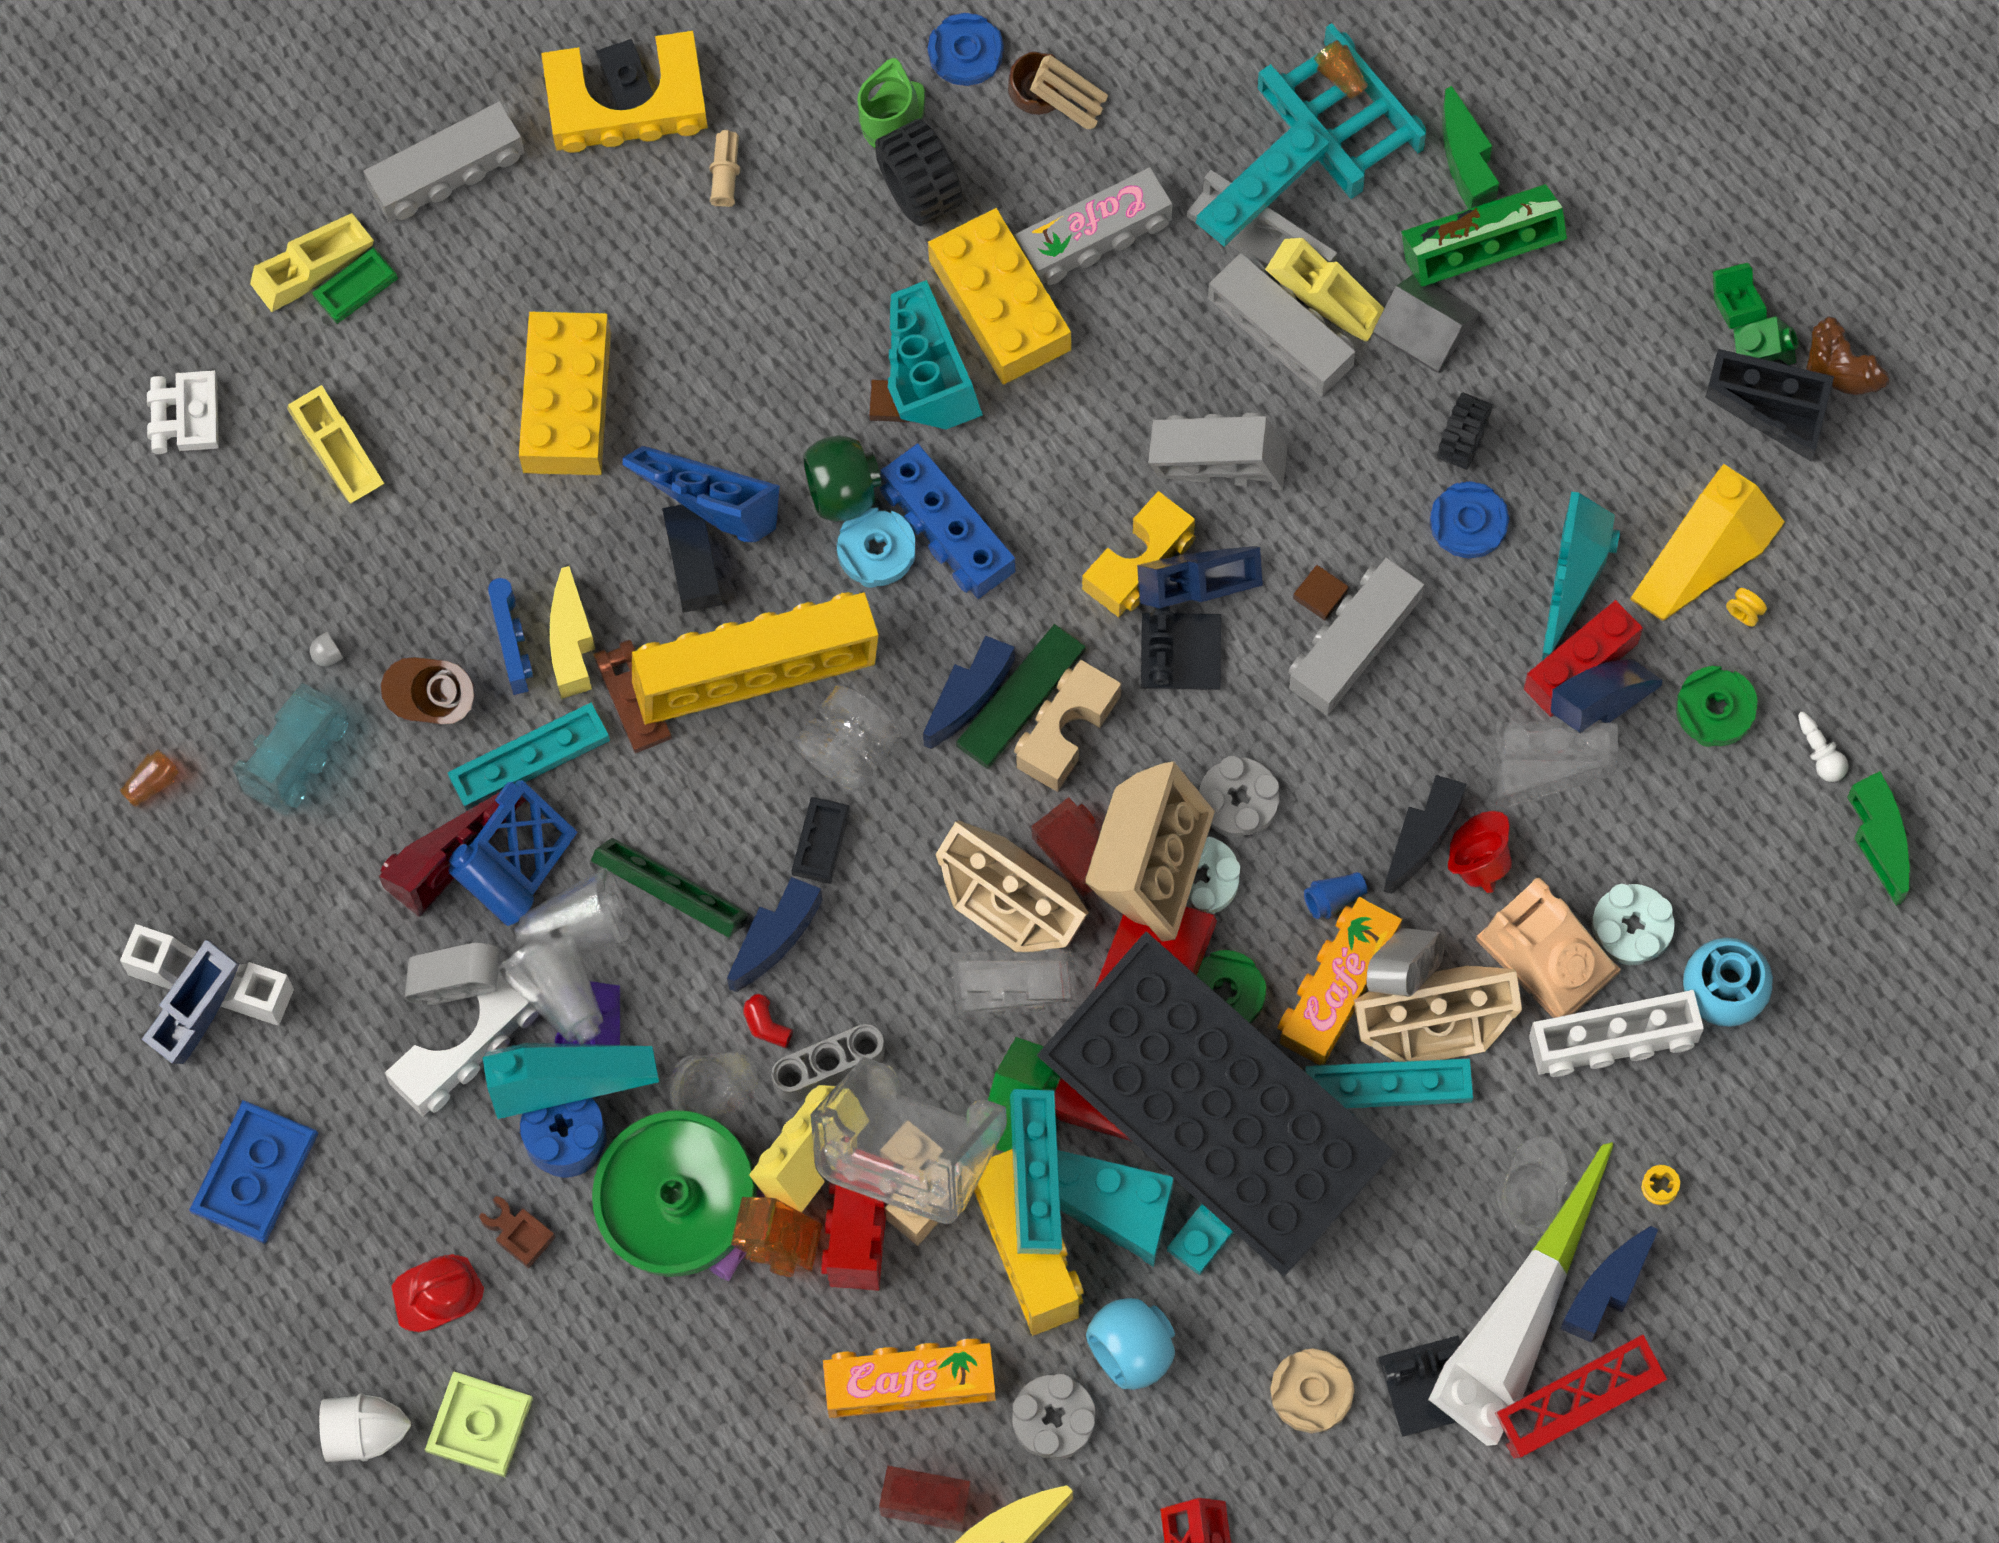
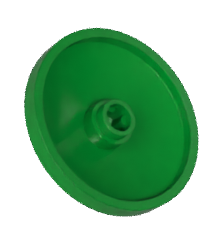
[592,1110,757,1277]

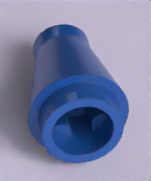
[1304,872,1367,919]

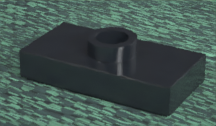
[596,39,654,110]
[791,797,851,884]

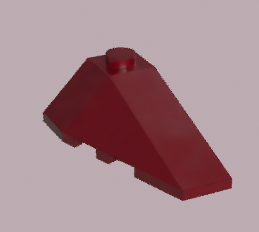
[379,792,526,917]

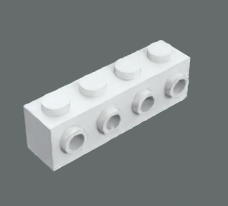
[1529,990,1704,1077]

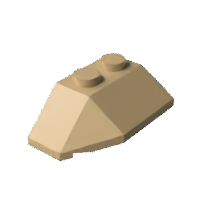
[935,820,1089,954]
[1354,966,1522,1062]

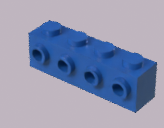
[880,443,1016,599]

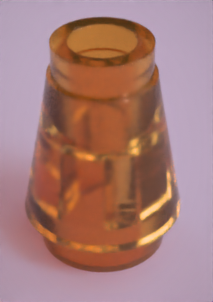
[1314,40,1368,99]
[119,749,180,807]

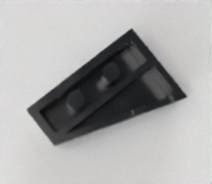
[1705,349,1834,462]

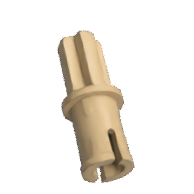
[710,130,740,207]

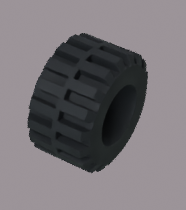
[875,118,963,226]

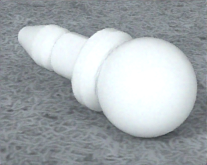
[1798,712,1848,782]

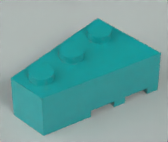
[1057,1150,1174,1267]

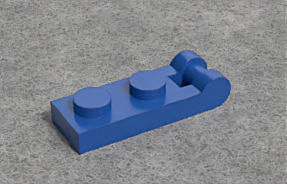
[488,578,533,695]

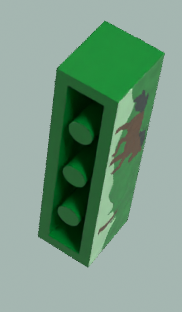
[1401,184,1567,287]

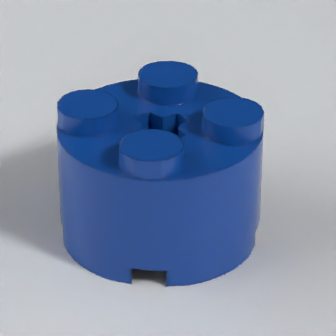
[520,1098,607,1178]

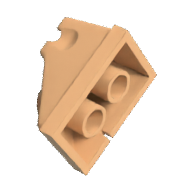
[1476,878,1621,1018]

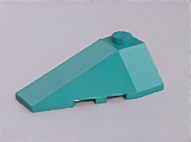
[483,1043,659,1119]

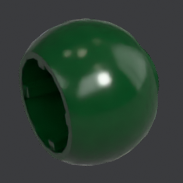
[803,435,881,522]

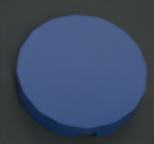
[928,13,1004,86]
[1430,481,1509,559]

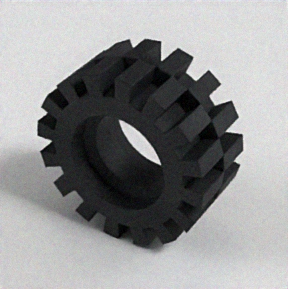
[1437,392,1493,470]

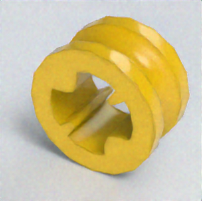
[1726,588,1767,627]
[1641,1165,1680,1205]

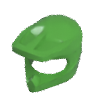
[857,58,925,148]

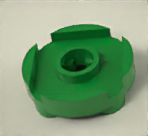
[1676,666,1758,747]
[1197,950,1266,1024]

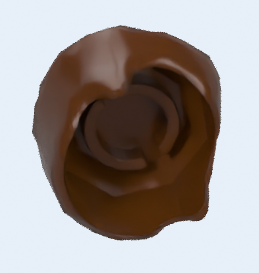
[1008,52,1068,115]

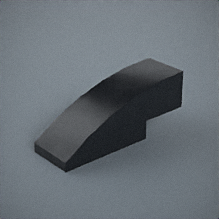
[662,504,722,613]
[1384,775,1467,894]

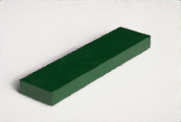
[956,624,1086,769]
[590,838,749,938]

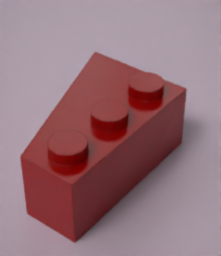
[821,1157,890,1291]

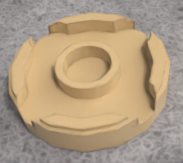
[1270,1348,1354,1433]

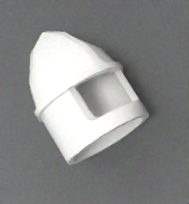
[319,1394,411,1462]

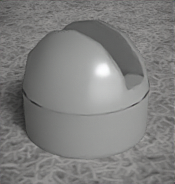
[310,632,344,666]

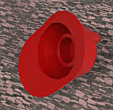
[1448,811,1512,894]
[391,1254,484,1332]

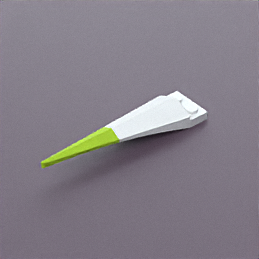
[1429,1142,1613,1446]

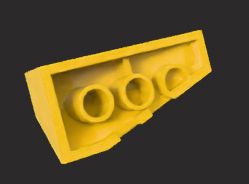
[1630,463,1785,621]

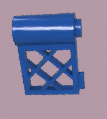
[449,780,577,926]

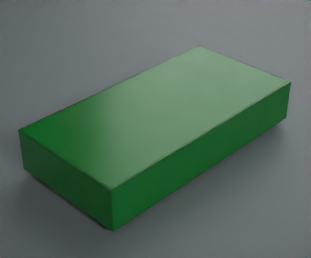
[312,248,398,324]

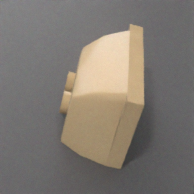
[1086,761,1215,941]

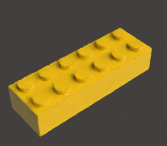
[632,592,879,725]

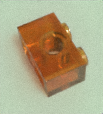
[731,1197,822,1277]

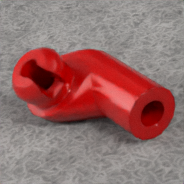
[743,994,793,1049]

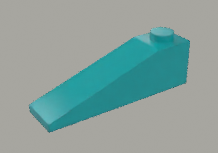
[888,280,983,430]
[1541,491,1620,661]

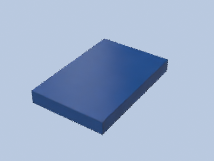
[189,1100,318,1244]

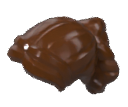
[1806,316,1889,395]

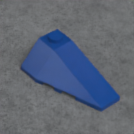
[622,446,780,542]

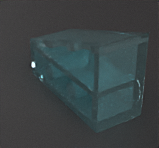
[233,683,349,816]

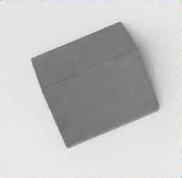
[1372,274,1480,373]

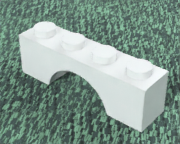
[120,924,294,1026]
[385,961,541,1117]

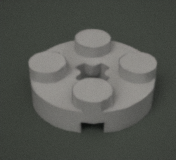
[1199,756,1279,838]
[1012,1374,1095,1460]

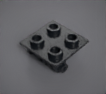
[1141,606,1221,690]
[1378,1335,1461,1437]

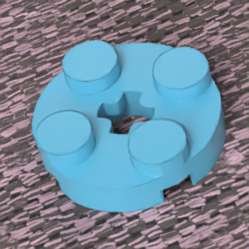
[837,508,915,588]

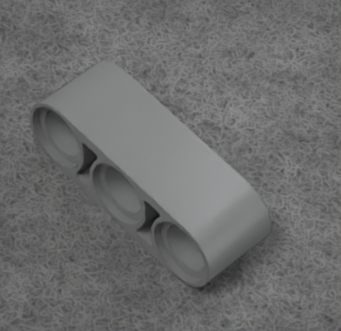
[1367,927,1444,997]
[404,943,500,1005]
[771,1024,885,1102]

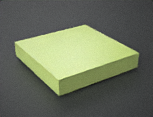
[425,1371,533,1477]

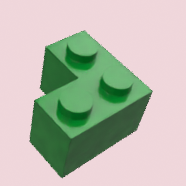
[977,1037,1060,1152]

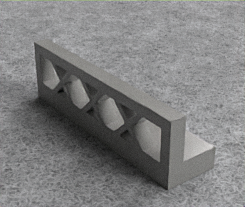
[1187,170,1337,269]

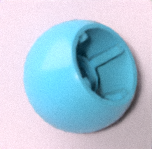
[1683,937,1773,1027]
[1086,1298,1175,1390]

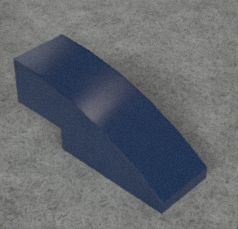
[1137,546,1263,608]
[923,635,1015,749]
[1551,659,1662,733]
[727,877,823,992]
[142,939,240,1064]
[1560,1226,1658,1343]

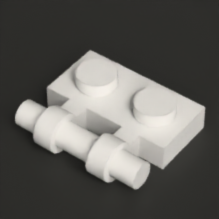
[147,370,219,454]

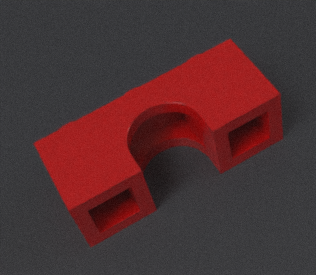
[1524,600,1643,717]

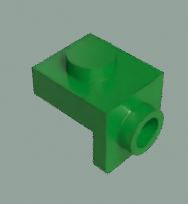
[1713,262,1767,329]
[1733,316,1799,365]

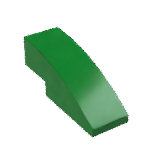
[1442,86,1499,209]
[1847,771,1910,906]

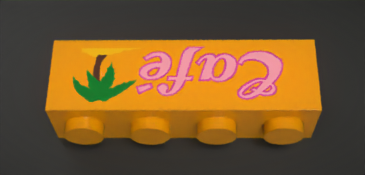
[1277,897,1402,1065]
[823,1339,996,1418]

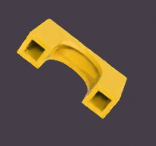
[541,31,708,153]

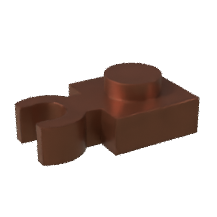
[479,1196,556,1269]

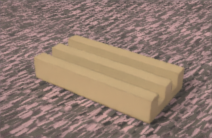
[1030,55,1108,129]

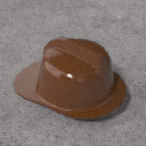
[381,657,475,724]

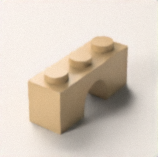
[1014,659,1121,792]

